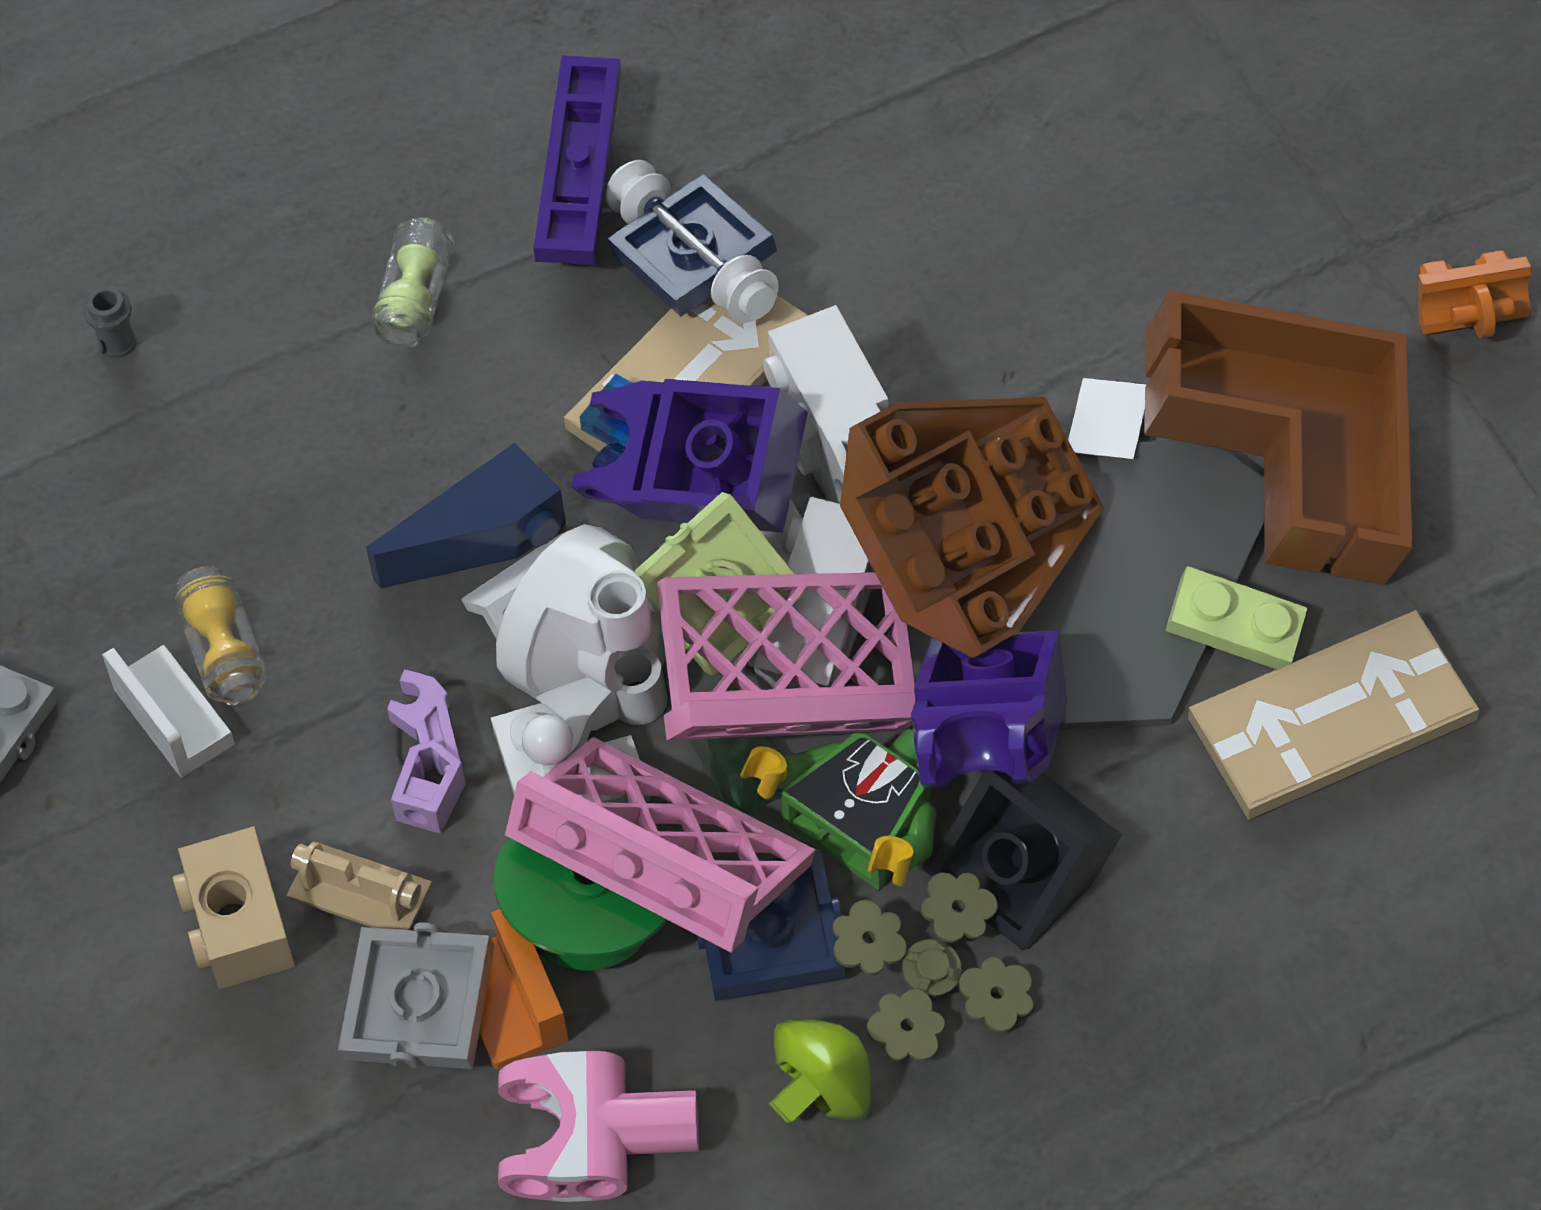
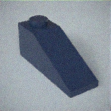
[366,443,566,588]

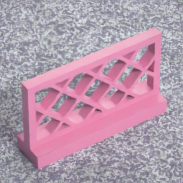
[657,572,915,741]
[505,737,816,953]

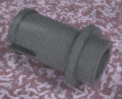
[83,286,137,358]

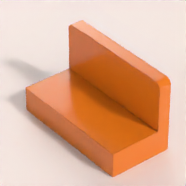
[479,909,569,1069]

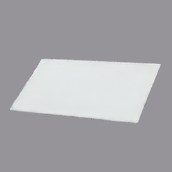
[1068,378,1146,459]

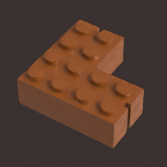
[1145,290,1413,585]

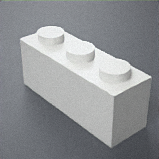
[748,497,875,690]

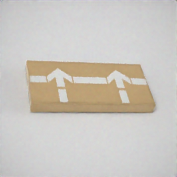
[564,295,809,462]
[1188,610,1479,820]

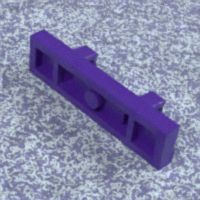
[533,55,621,265]

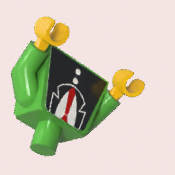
[740,729,937,891]

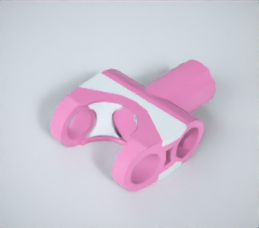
[498,1051,699,1202]

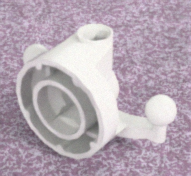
[496,524,668,775]

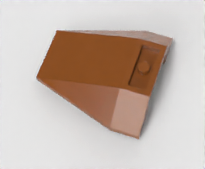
[840,397,1104,658]

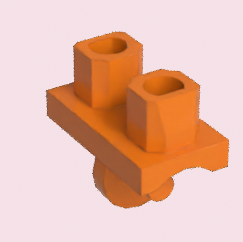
[1418,250,1531,338]

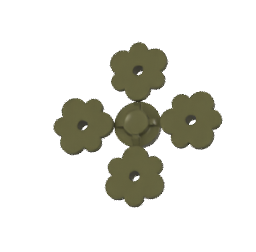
[832,873,1033,1061]

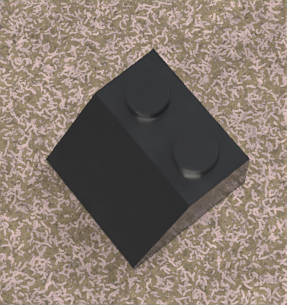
[925,770,1122,950]

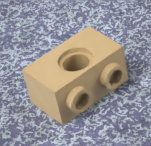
[173,826,295,990]

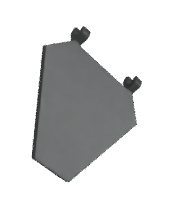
[1017,440,1264,730]

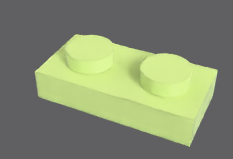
[1165,566,1307,669]

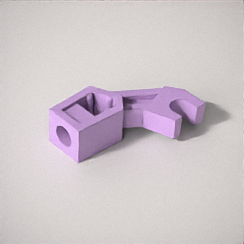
[387,669,466,834]

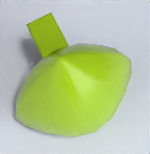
[768,1019,872,1123]

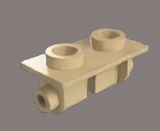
[286,841,432,930]

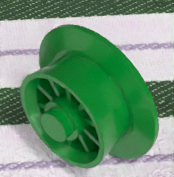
[494,823,667,971]

